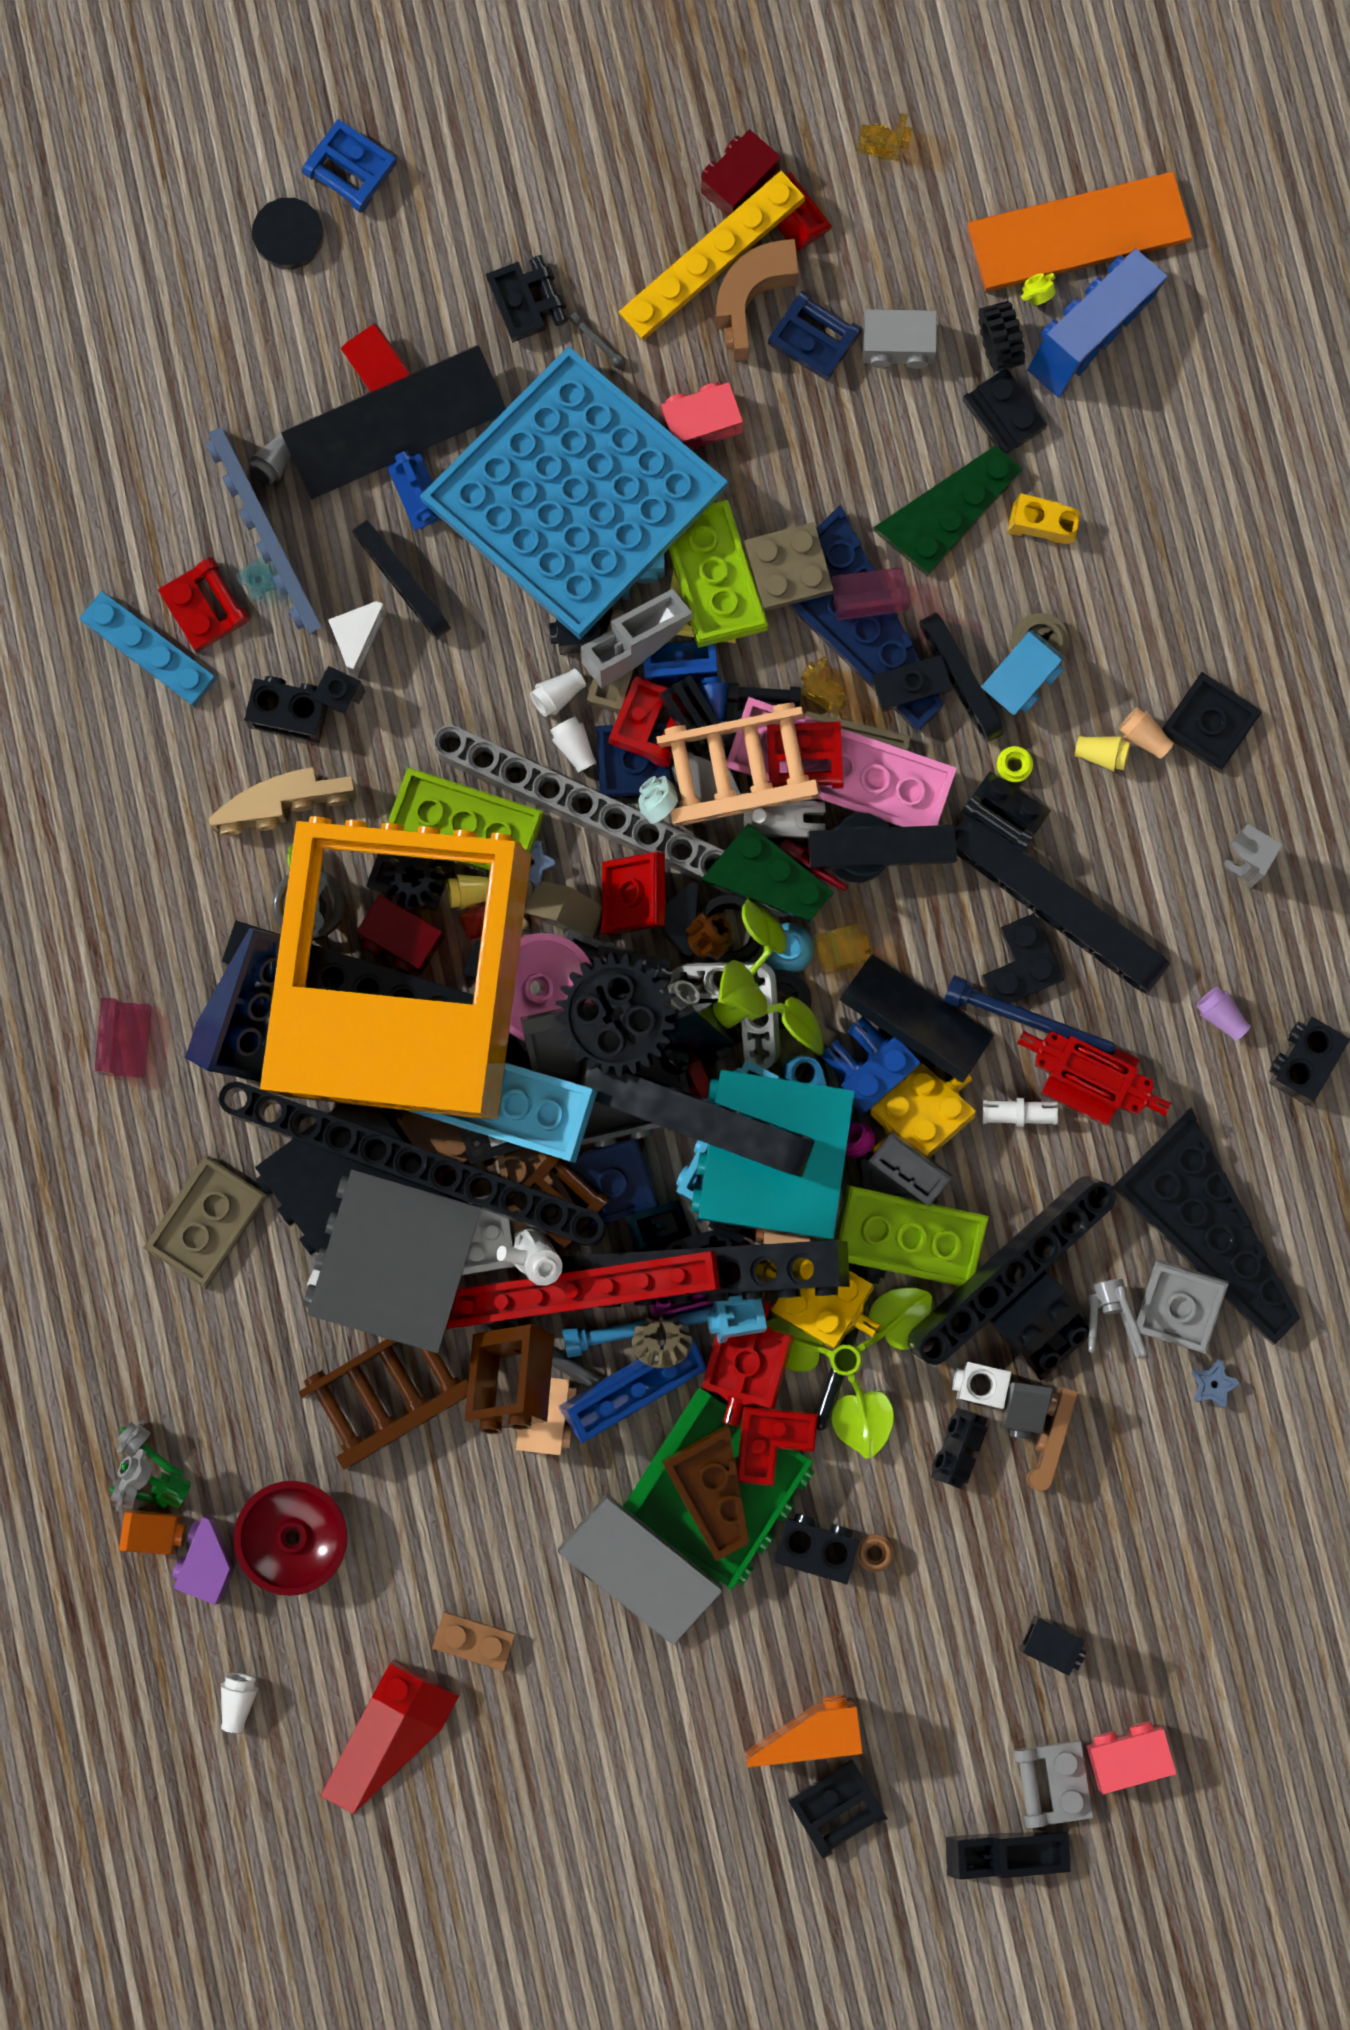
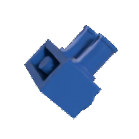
[821,1016,921,1117]

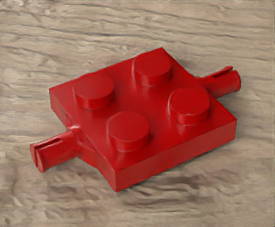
[701,1300,794,1427]

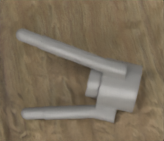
[1088,1279,1147,1358]

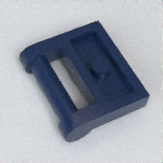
[768,290,863,382]

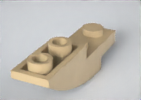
[209,767,357,836]

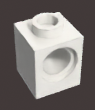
[952,1362,1011,1409]

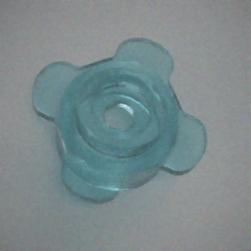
[237,558,277,601]

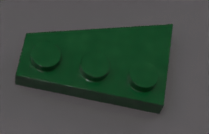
[701,823,834,923]

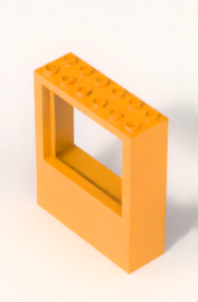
[260,816,532,1120]

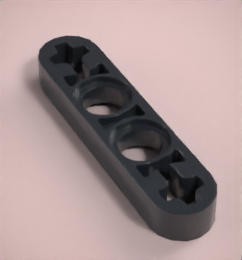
[352,520,451,640]
[919,612,1004,743]

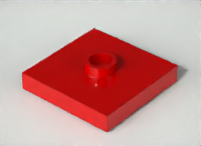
[602,851,665,935]

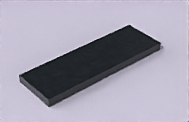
[281,344,506,500]

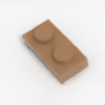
[432,1611,516,1671]

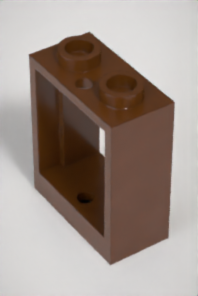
[465,1324,554,1434]

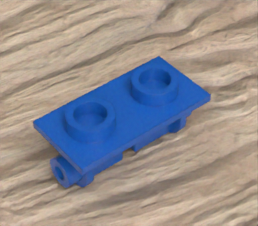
[387,451,442,531]

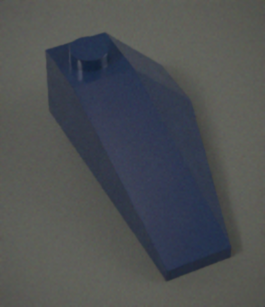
[185,928,281,1082]

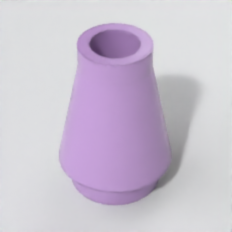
[1196,986,1251,1041]

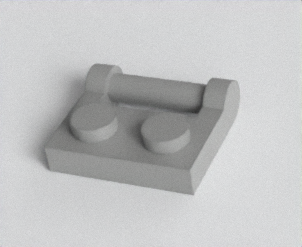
[1013,1740,1093,1828]

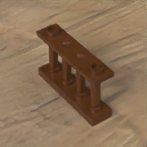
[299,1339,469,1470]

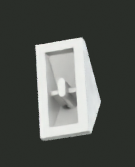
[329,601,386,678]

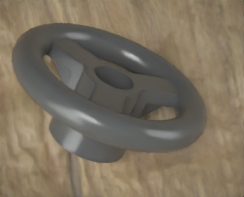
[272,870,346,940]

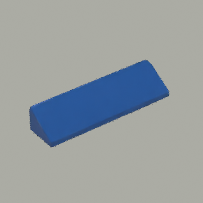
[559,1337,707,1443]

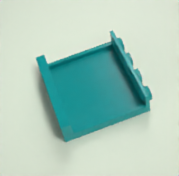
[691,1070,855,1241]

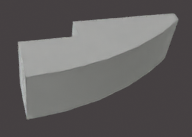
[581,588,693,689]

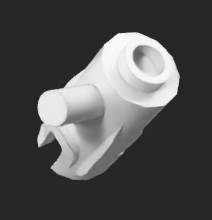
[744,800,825,838]
[497,1228,562,1286]

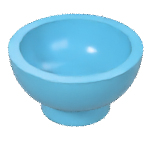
[761,923,814,974]

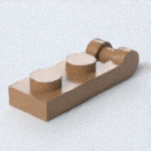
[1026,1388,1078,1491]

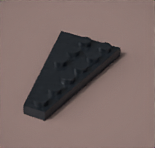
[1112,1108,1300,1345]

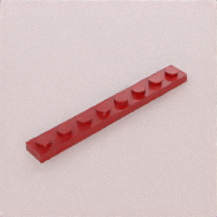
[445,1251,720,1330]

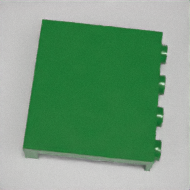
[623,1388,815,1590]

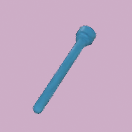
[562,1306,712,1358]

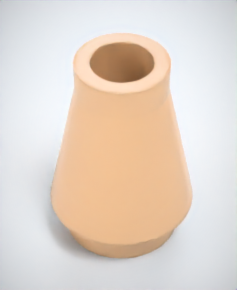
[1119,707,1174,759]

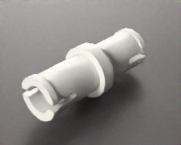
[983,1098,1058,1127]

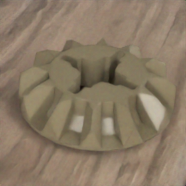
[1011,613,1070,657]
[632,1313,692,1368]

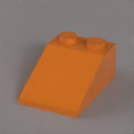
[745,1694,863,1768]

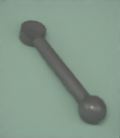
[569,312,625,368]

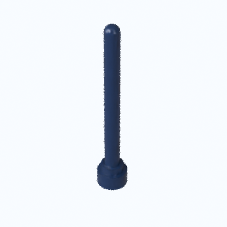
[944,975,1116,1055]

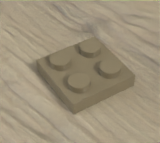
[744,522,833,612]

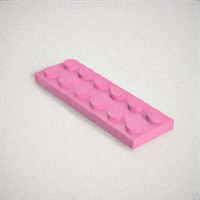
[727,697,957,827]

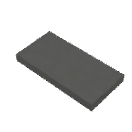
[558,1494,722,1645]

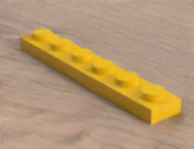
[618,170,805,341]

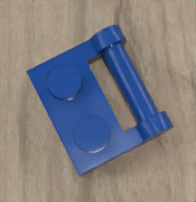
[302,119,397,213]

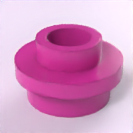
[845,1122,875,1158]

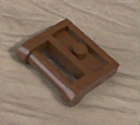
[510,1155,611,1250]

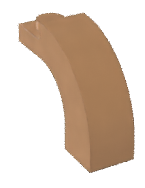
[716,239,799,361]

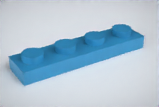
[79,591,217,708]

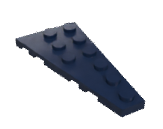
[788,504,944,733]

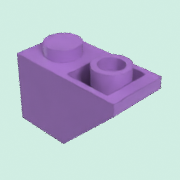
[172,1516,235,1605]

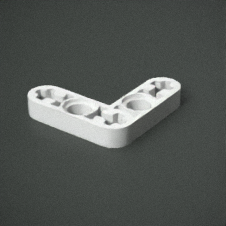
[669,962,780,1069]

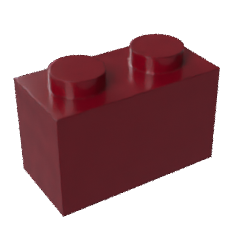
[701,129,781,217]
[356,894,445,975]

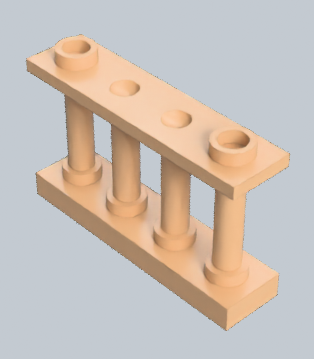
[656,703,821,827]

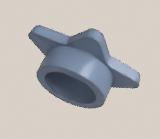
[529,840,556,886]
[1192,1360,1239,1409]

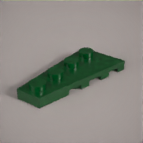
[873,445,1023,577]

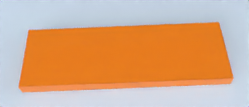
[967,172,1192,293]

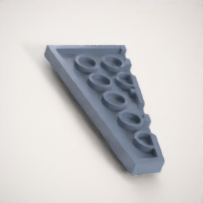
[205,427,321,634]

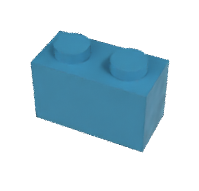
[981,629,1066,715]

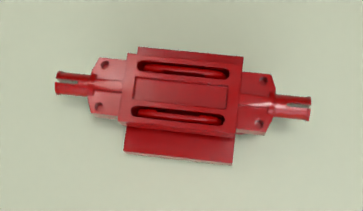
[1017,1027,1172,1126]

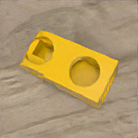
[1007,493,1081,544]

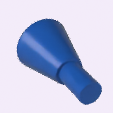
[698,676,729,743]

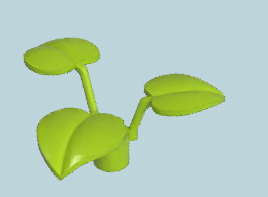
[713,899,824,1056]
[766,1288,932,1459]

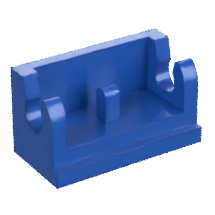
[643,641,718,685]

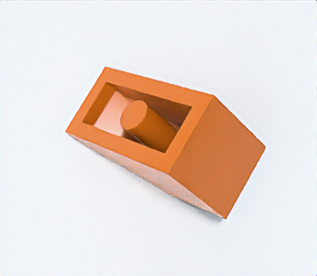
[119,1510,186,1555]

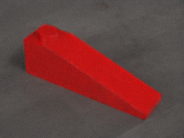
[320,1660,460,1814]

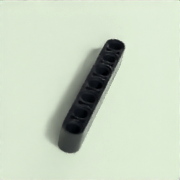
[955,816,1170,994]
[575,1057,815,1177]
[908,1176,1116,1365]

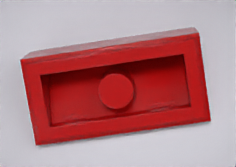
[765,172,832,251]
[341,324,411,392]

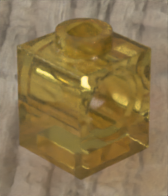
[813,924,871,975]

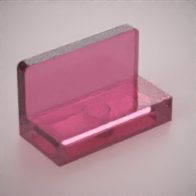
[831,567,911,620]
[95,998,151,1078]

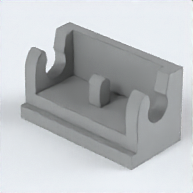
[1224,824,1283,888]

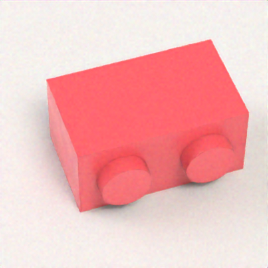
[661,382,743,450]
[1086,1721,1176,1794]

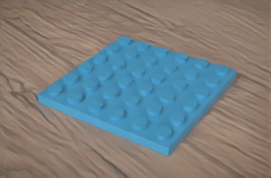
[420,346,728,639]

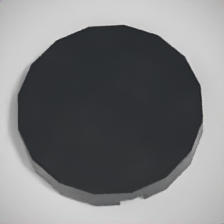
[252,198,324,269]

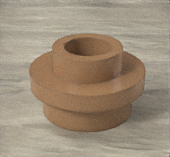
[856,1534,893,1572]

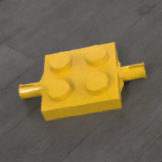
[870,1064,976,1158]
[765,1259,881,1350]

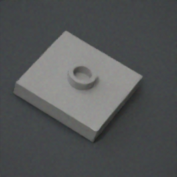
[1136,1259,1228,1354]

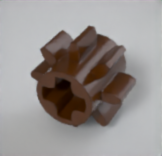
[686,912,734,960]

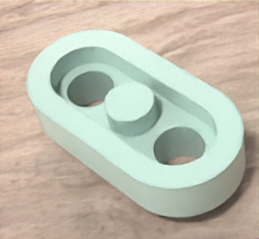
[638,776,678,824]

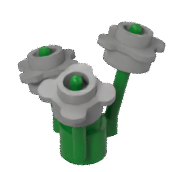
[109,1419,191,1512]

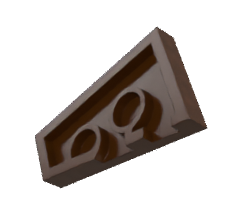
[662,1424,749,1561]

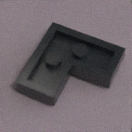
[981,913,1064,1004]

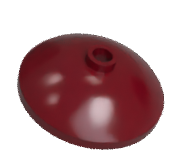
[233,1481,348,1596]

